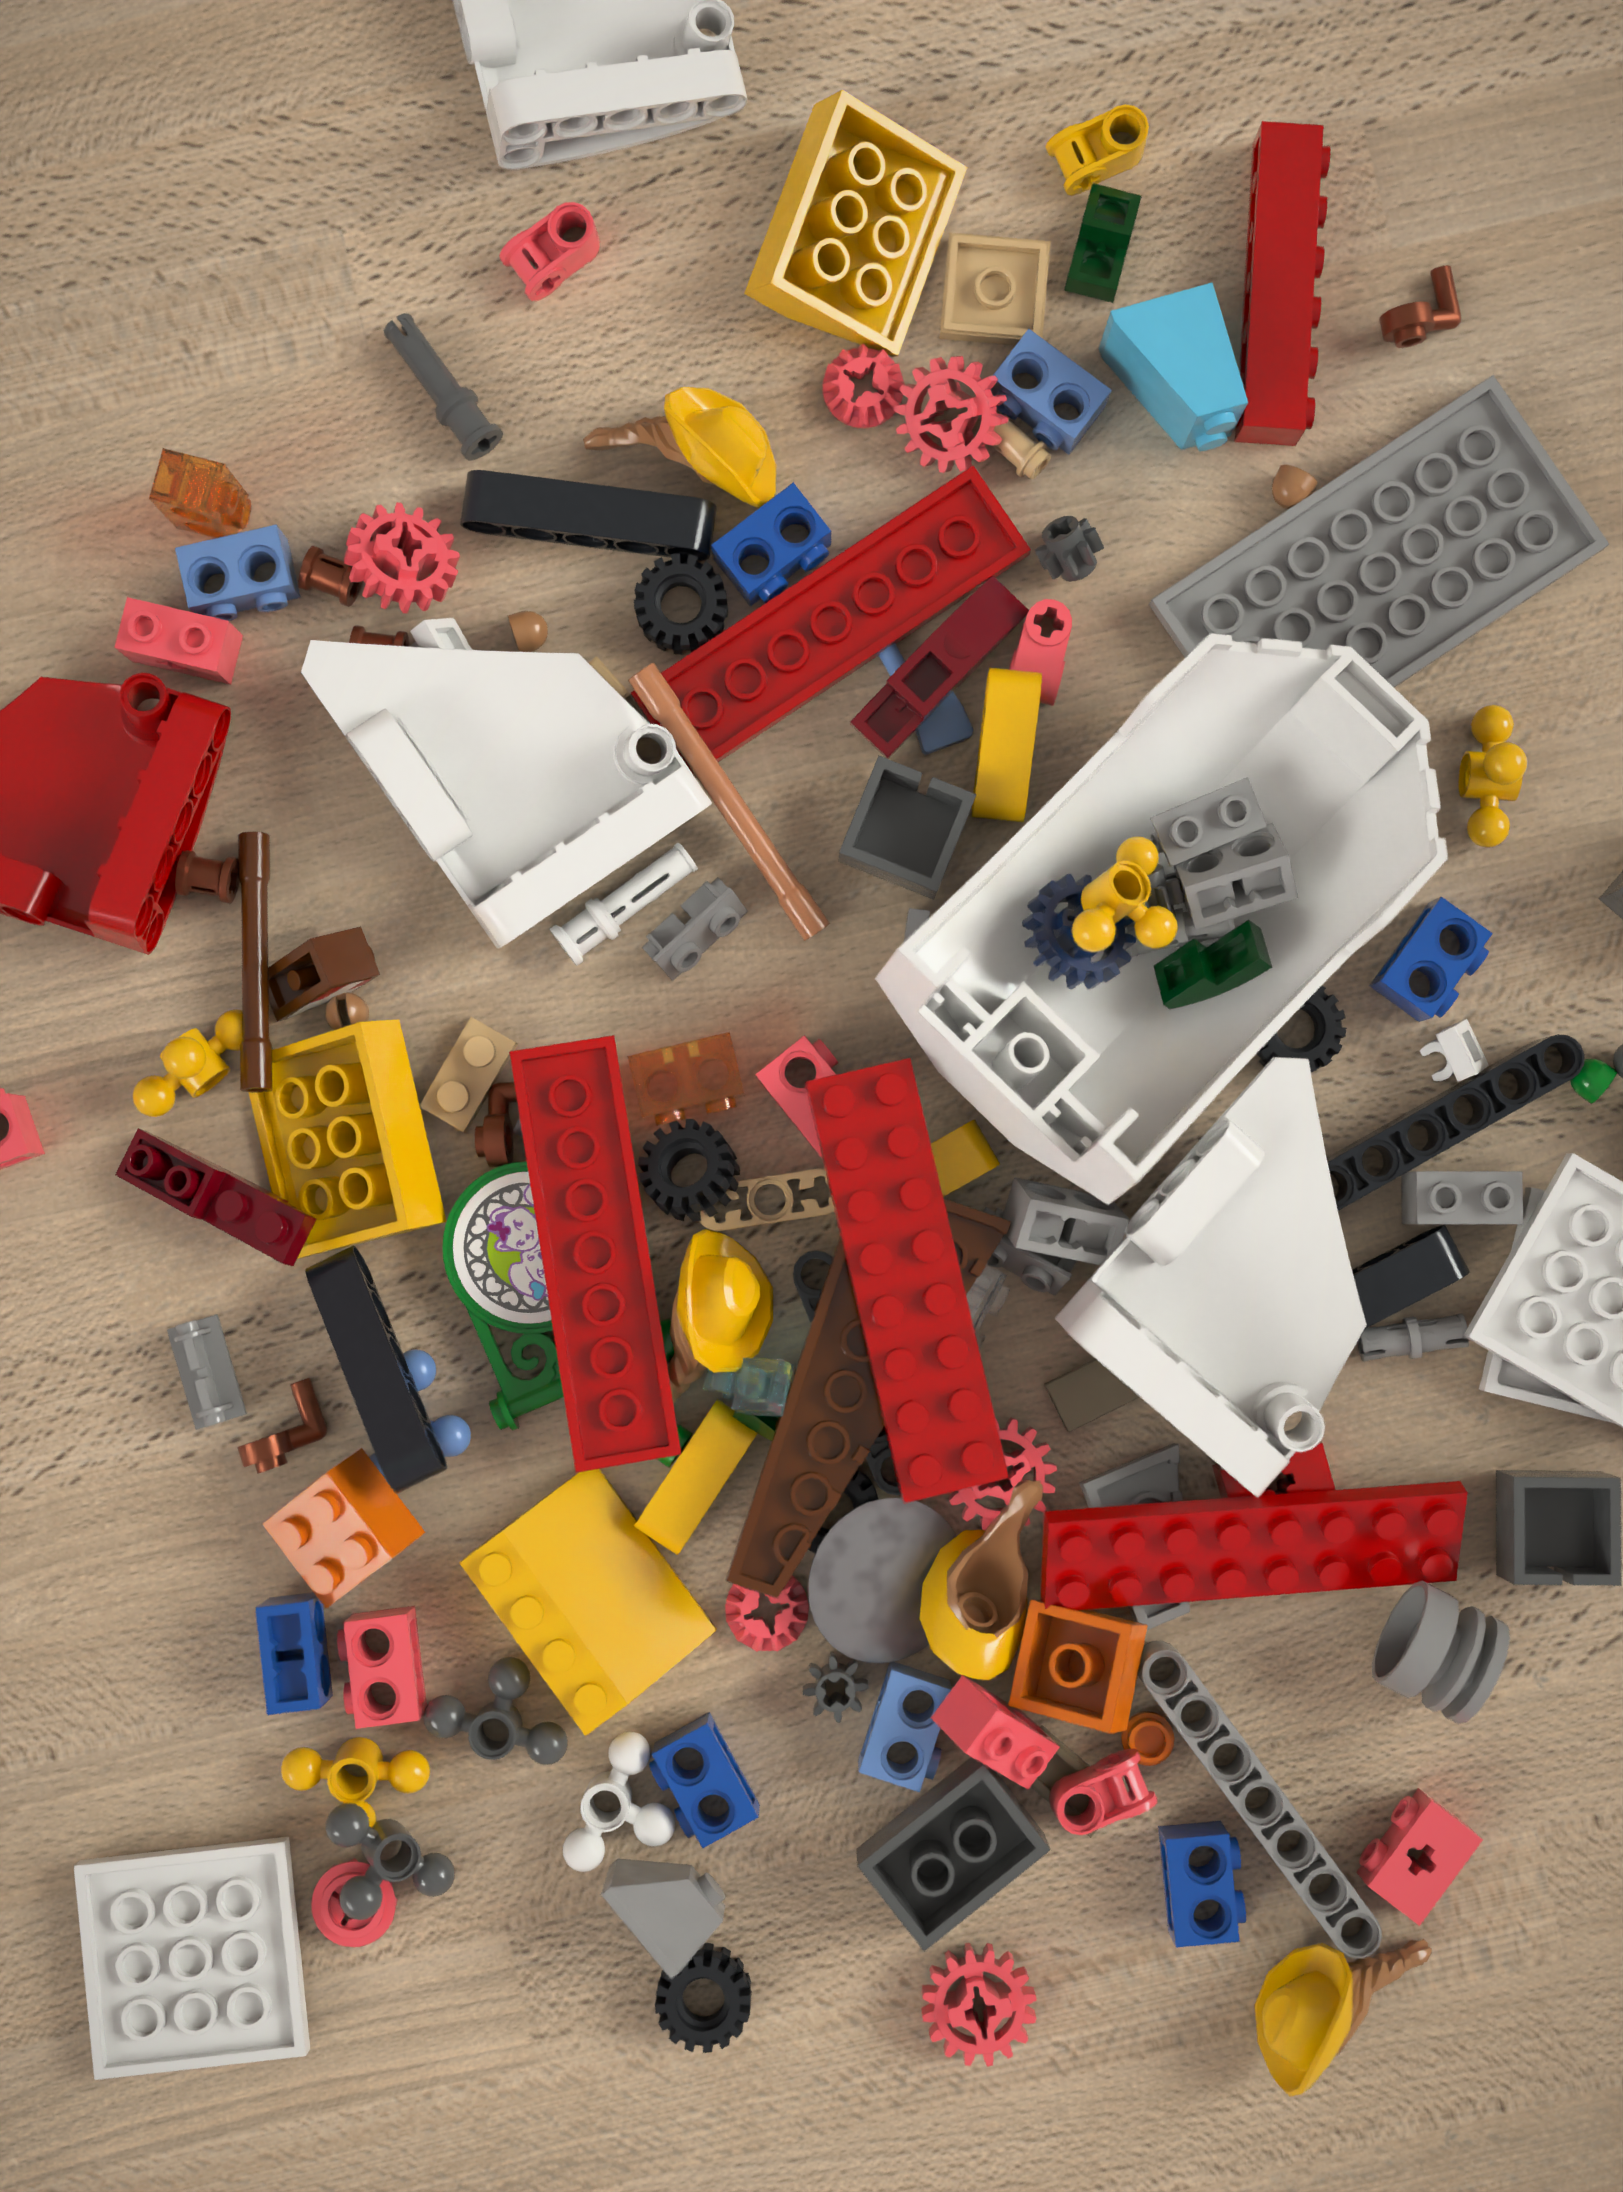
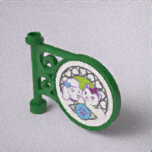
[442,1161,674,1431]

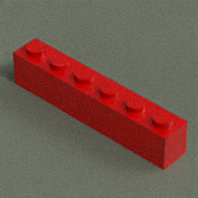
[1234,121,1331,446]

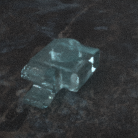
[703,1358,794,1416]

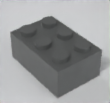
[856,1757,1051,1952]

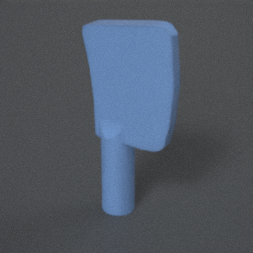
[879,644,974,755]

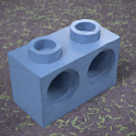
[991,329,1112,455]
[175,524,301,621]
[858,1662,952,1792]

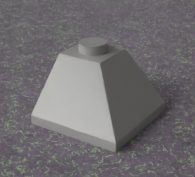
[601,1859,726,1979]

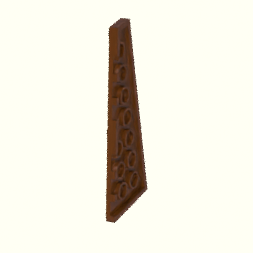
[726,1199,1011,1598]

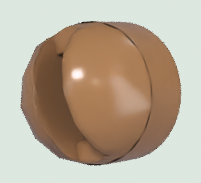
[1272,465,1317,509]
[507,611,548,652]
[325,992,369,1030]

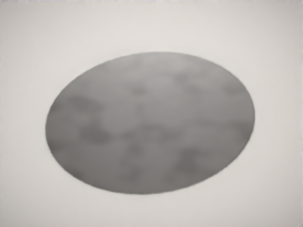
[808,1498,956,1663]

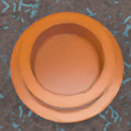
[1121,1711,1175,1766]

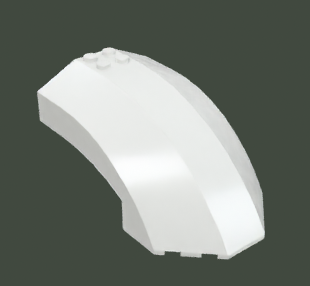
[875,633,1448,1205]

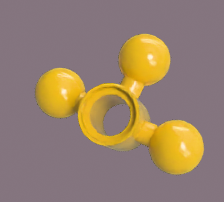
[1458,705,1527,848]
[1072,836,1177,952]
[132,1009,243,1117]
[281,1737,430,1828]

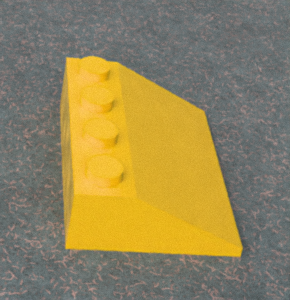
[744,90,967,357]
[249,1019,447,1259]
[460,1469,717,1736]

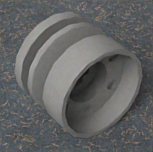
[1372,1580,1510,1724]

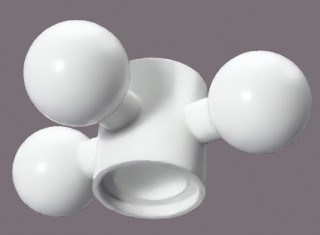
[563,1731,675,1872]

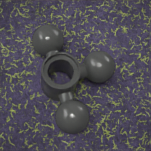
[424,1657,568,1765]
[326,1803,455,1920]

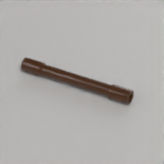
[238,831,273,1093]

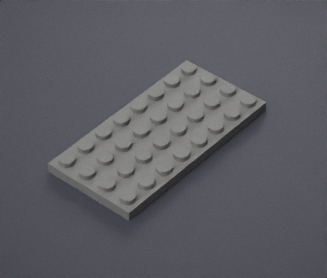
[1149,375,1609,688]

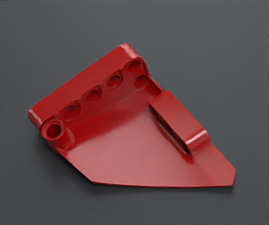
[0,672,231,955]

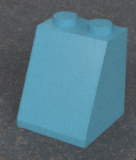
[1098,282,1248,451]

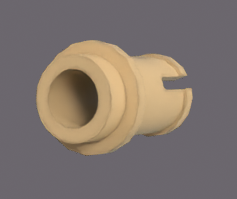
[991,415,1051,480]

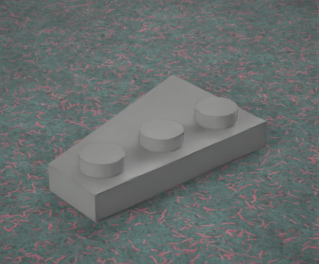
[1079,1443,1190,1630]

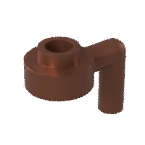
[1379,265,1461,348]
[475,1082,517,1167]
[237,1378,327,1474]

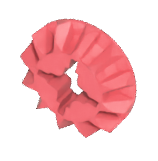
[822,344,905,428]
[725,1575,809,1652]
[311,1858,398,1947]

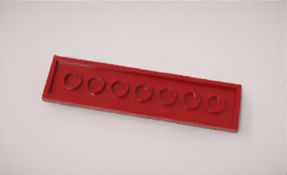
[631,465,1031,778]
[509,1035,681,1473]
[805,1058,1009,1503]
[1040,1481,1468,1610]

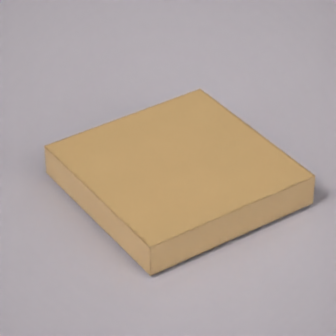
[939,232,1051,345]

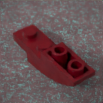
[850,576,1029,759]
[115,1128,317,1266]

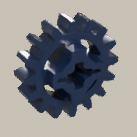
[1022,874,1136,990]

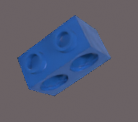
[711,482,832,607]
[1369,897,1493,1022]
[255,1592,333,1715]
[649,1712,760,1849]
[1158,1821,1246,1948]

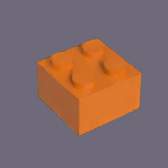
[262,1448,425,1609]
[1008,1599,1148,1733]

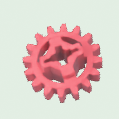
[894,356,1008,473]
[344,503,460,613]
[948,1417,1057,1531]
[921,1943,1037,2066]

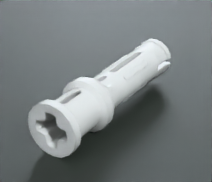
[549,843,698,966]

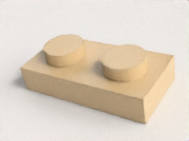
[420,1017,518,1133]

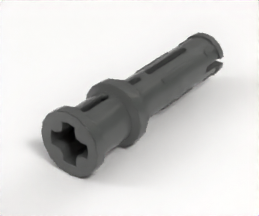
[384,313,503,461]

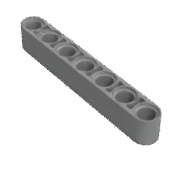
[1138,1640,1382,1959]

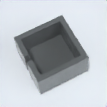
[838,755,976,900]
[1496,1470,1622,1586]

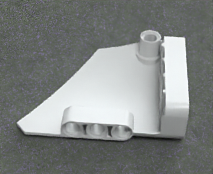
[453,0,748,170]
[301,640,712,949]
[1055,1057,1367,1497]

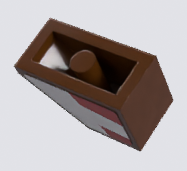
[269,927,380,1022]

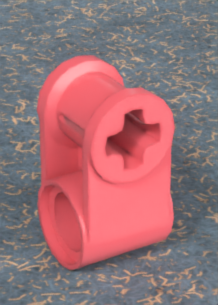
[499,202,600,301]
[1009,599,1072,706]
[1049,1749,1158,1835]

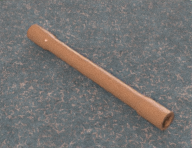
[628,663,830,941]

